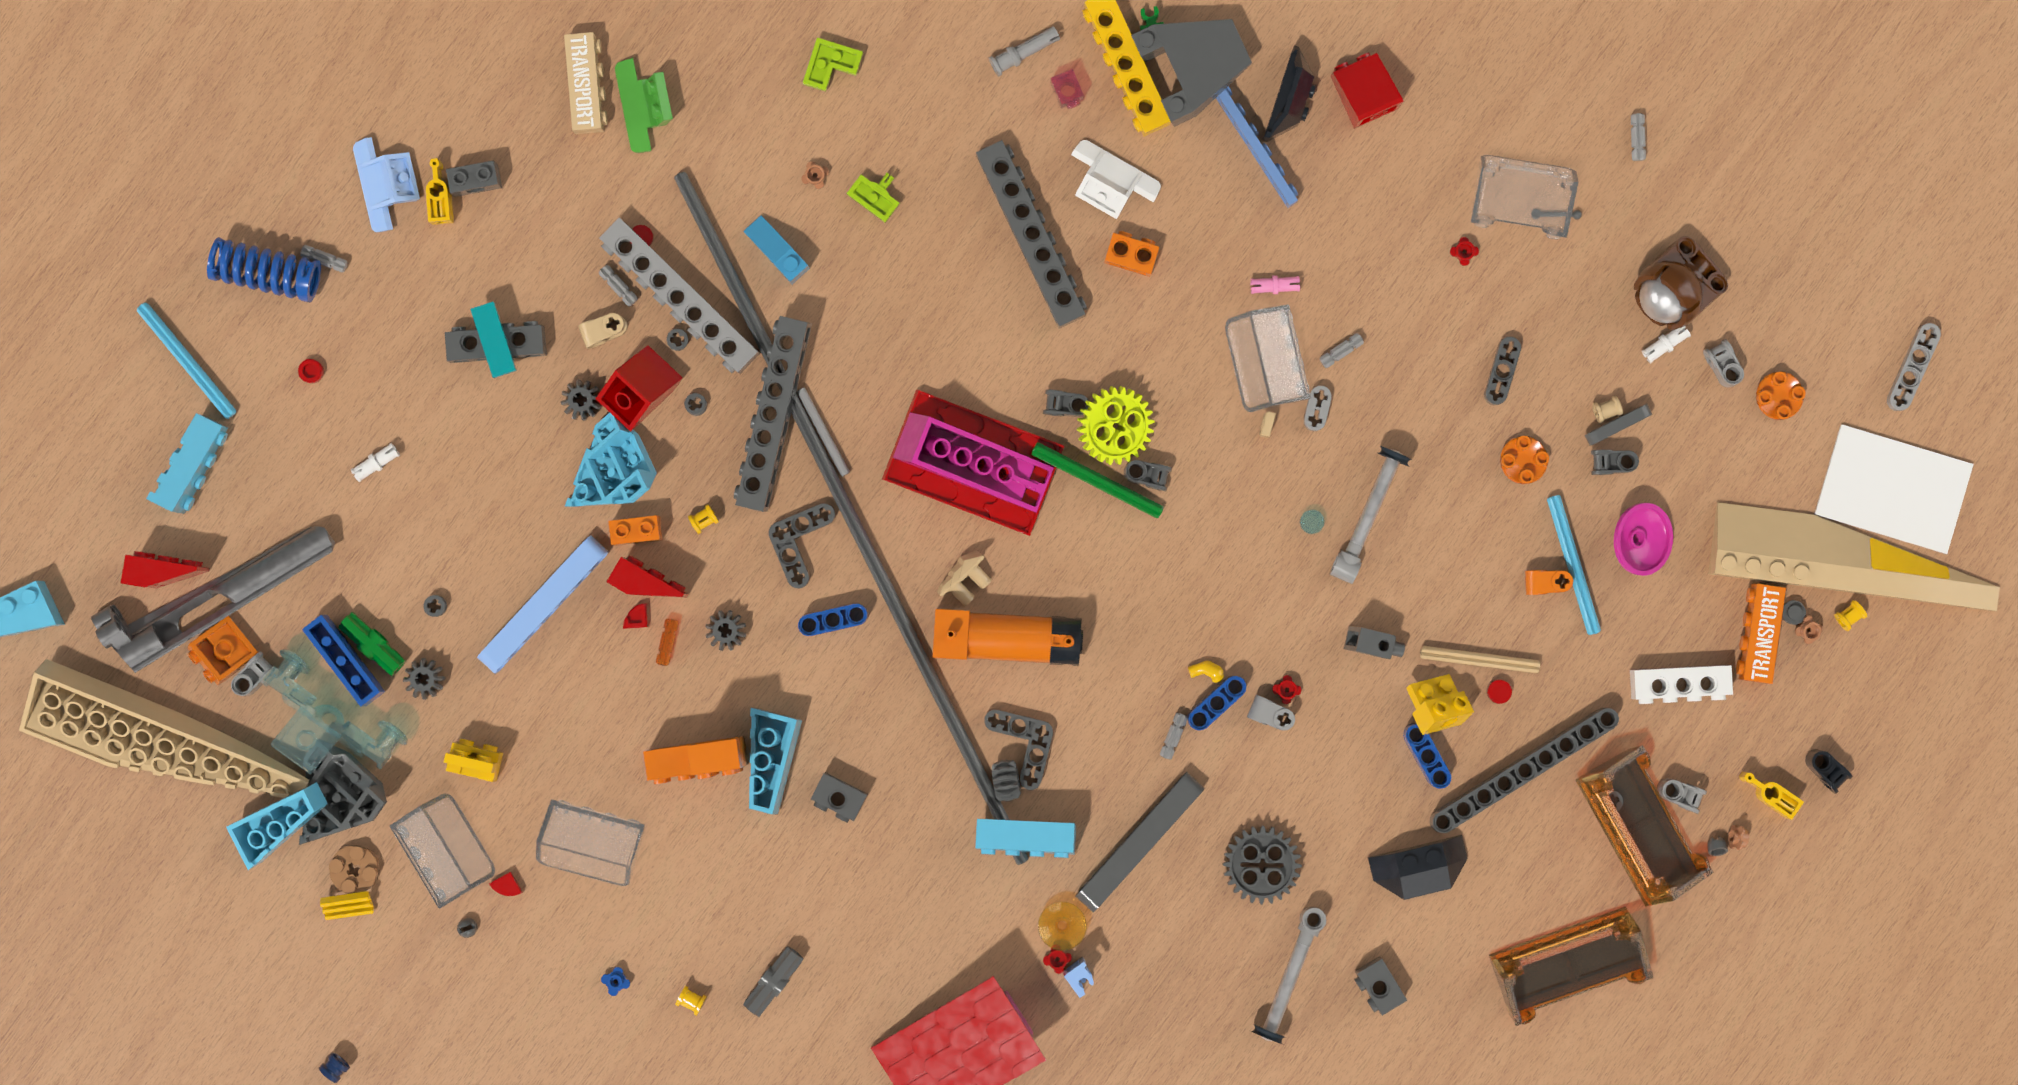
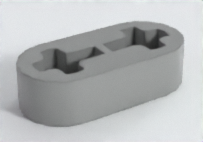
[1304,386,1331,431]

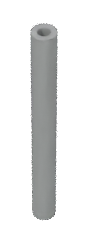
[797,387,850,477]

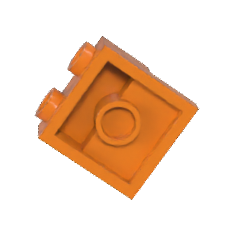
[187,616,258,686]

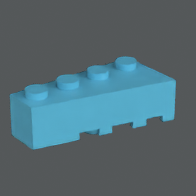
[146,413,228,514]
[0,581,65,637]
[749,708,802,815]
[226,782,328,870]
[975,819,1076,858]

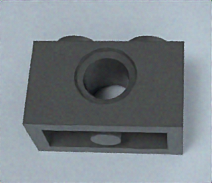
[446,160,502,197]
[811,772,868,823]
[1354,956,1407,1016]

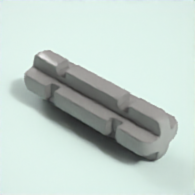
[1631,113,1646,161]
[300,245,348,273]
[599,265,638,307]
[1320,333,1364,368]
[1160,713,1188,760]

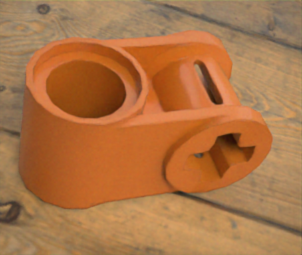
[1525,570,1573,595]

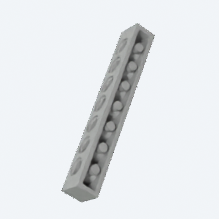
[599,218,760,374]

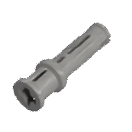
[988,26,1060,77]

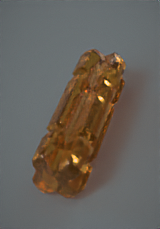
[656,618,678,666]

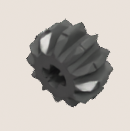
[561,380,601,421]
[705,610,746,651]
[403,658,446,700]
[992,760,1021,801]

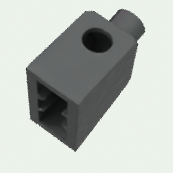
[1344,626,1405,659]

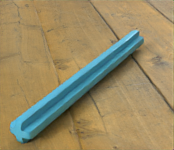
[137,302,236,419]
[1547,495,1601,635]

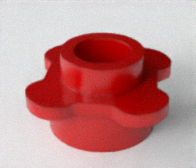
[1450,237,1479,266]
[1272,675,1301,704]
[1043,945,1072,974]

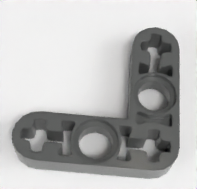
[769,504,835,589]
[984,710,1053,790]

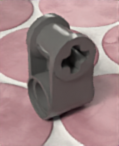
[1043,390,1088,417]
[1591,450,1639,475]
[1124,460,1172,492]

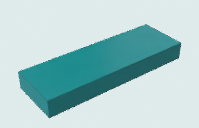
[470,301,517,379]

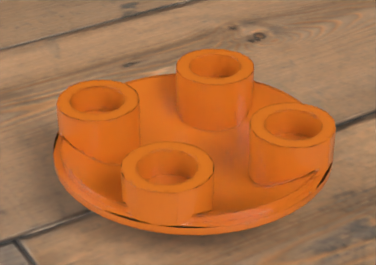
[1756,371,1806,420]
[1500,436,1549,484]

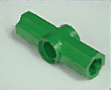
[338,612,406,676]

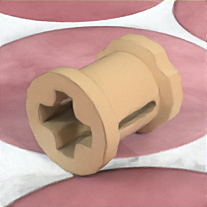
[1592,395,1623,424]

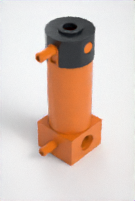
[932,609,1083,666]

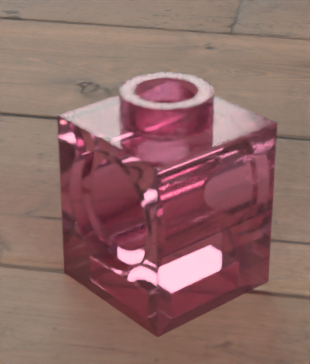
[1050,69,1084,109]

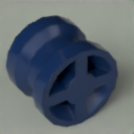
[319,1052,350,1083]

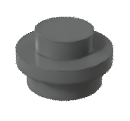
[1782,600,1806,625]

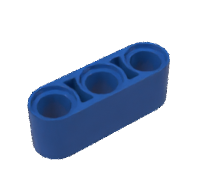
[798,604,868,636]
[1188,676,1247,731]
[1403,724,1451,789]

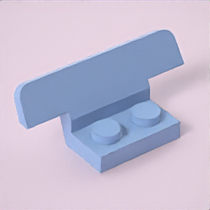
[353,137,420,232]

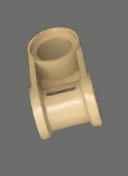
[578,313,628,349]

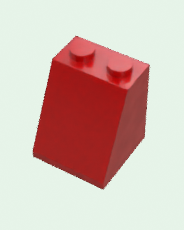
[1331,52,1404,129]
[595,345,683,432]

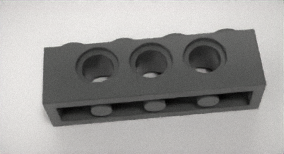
[445,321,547,363]

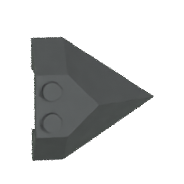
[299,739,387,845]

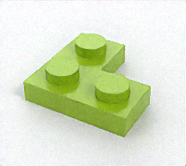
[803,38,863,92]

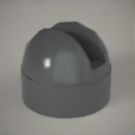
[1707,836,1728,856]
[457,918,478,938]

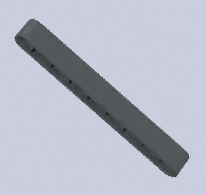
[1430,708,1619,833]

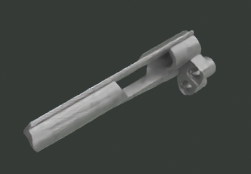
[91,526,335,673]

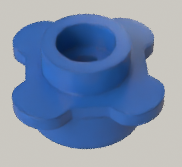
[601,967,630,996]

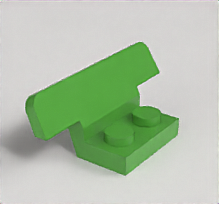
[615,58,673,153]

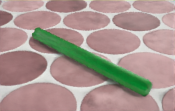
[1032,443,1163,518]

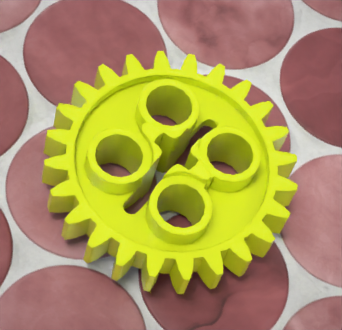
[1077,386,1154,465]

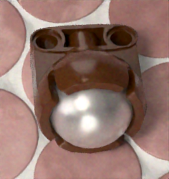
[1634,236,1728,330]

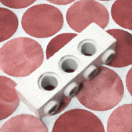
[1630,665,1733,704]

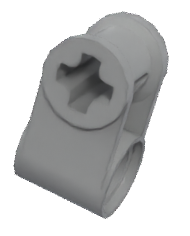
[1703,339,1744,388]
[231,652,278,696]
[1247,695,1295,730]
[1656,778,1707,814]

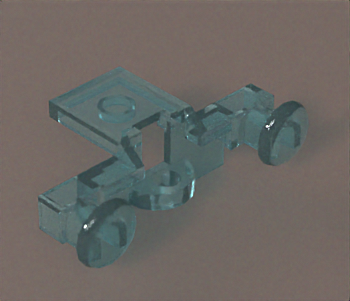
[262,649,408,774]

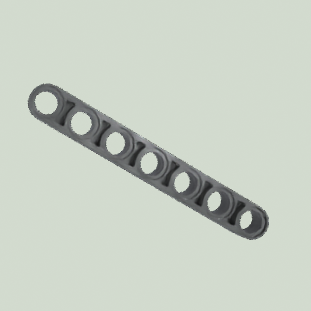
[1075,772,1205,912]

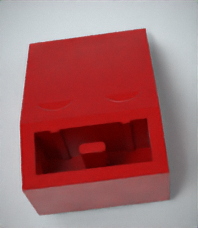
[120,551,210,588]
[606,555,689,598]

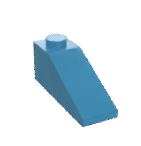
[743,215,810,285]

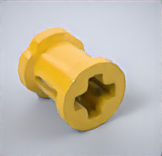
[687,504,719,535]
[1834,600,1868,632]
[675,985,707,1016]

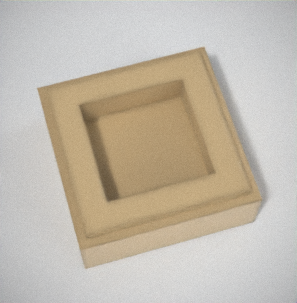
[1259,411,1276,438]

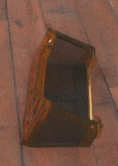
[1575,745,1714,907]
[1489,907,1654,1026]

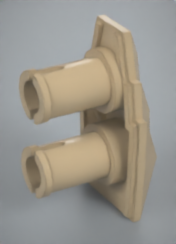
[937,550,992,606]

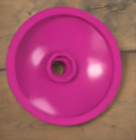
[1614,503,1673,576]

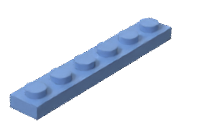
[1216,86,1298,208]

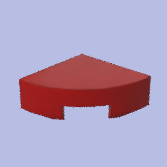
[623,603,648,629]
[489,872,523,896]

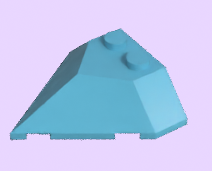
[565,413,657,507]

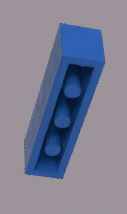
[302,615,386,707]

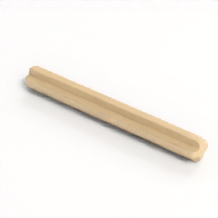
[1420,646,1540,673]

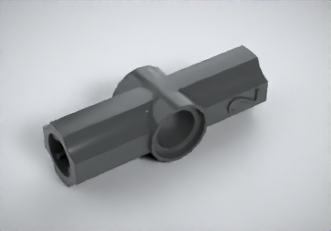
[743,946,804,1017]

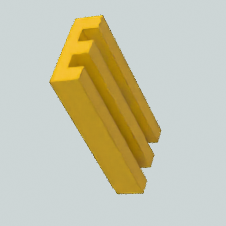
[320,891,374,920]

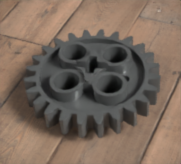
[1222,825,1302,905]

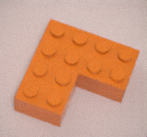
[643,736,748,784]

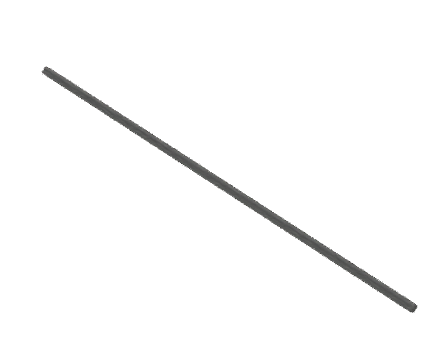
[674,172,1029,865]

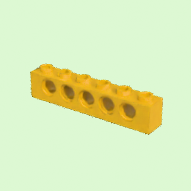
[1082,0,1171,137]

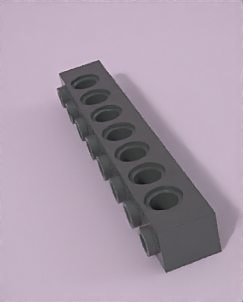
[976,140,1087,329]
[734,316,812,512]

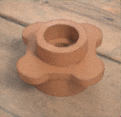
[801,161,829,189]
[1795,615,1822,644]
[1728,825,1749,850]

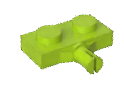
[846,172,900,223]

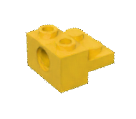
[1406,674,1474,735]
[444,738,503,782]

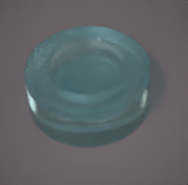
[1300,510,1324,534]

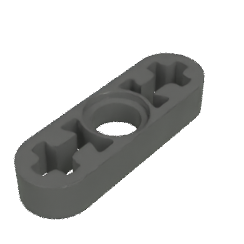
[1484,337,1521,405]
[1585,404,1653,446]

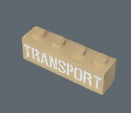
[564,32,608,134]

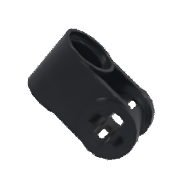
[1805,749,1853,794]

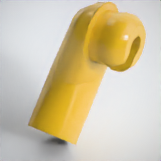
[1188,660,1224,683]

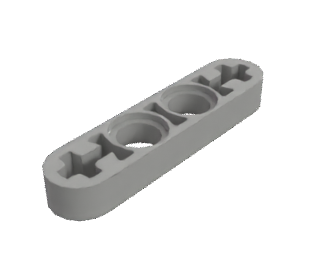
[1887,323,1941,411]

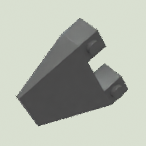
[1131,19,1252,127]

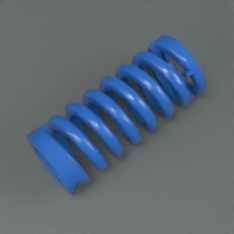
[207,237,321,303]

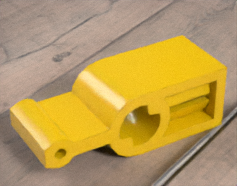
[426,158,454,225]
[1739,772,1804,820]

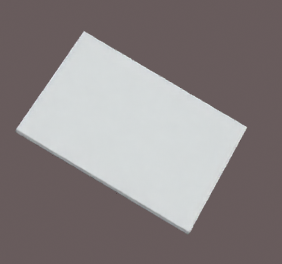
[1814,424,1973,554]

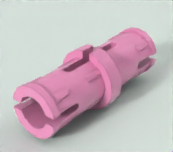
[1250,275,1300,294]

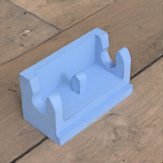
[1063,957,1094,998]

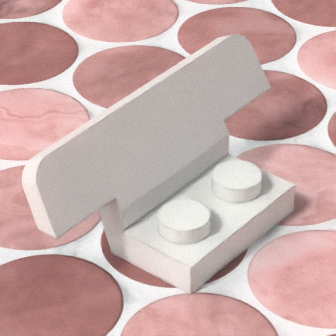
[1071,140,1161,219]

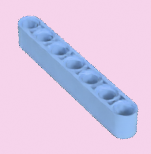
[477,535,609,674]

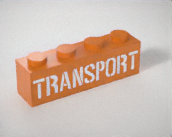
[1736,584,1786,684]

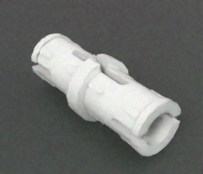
[1642,326,1691,364]
[351,443,400,482]

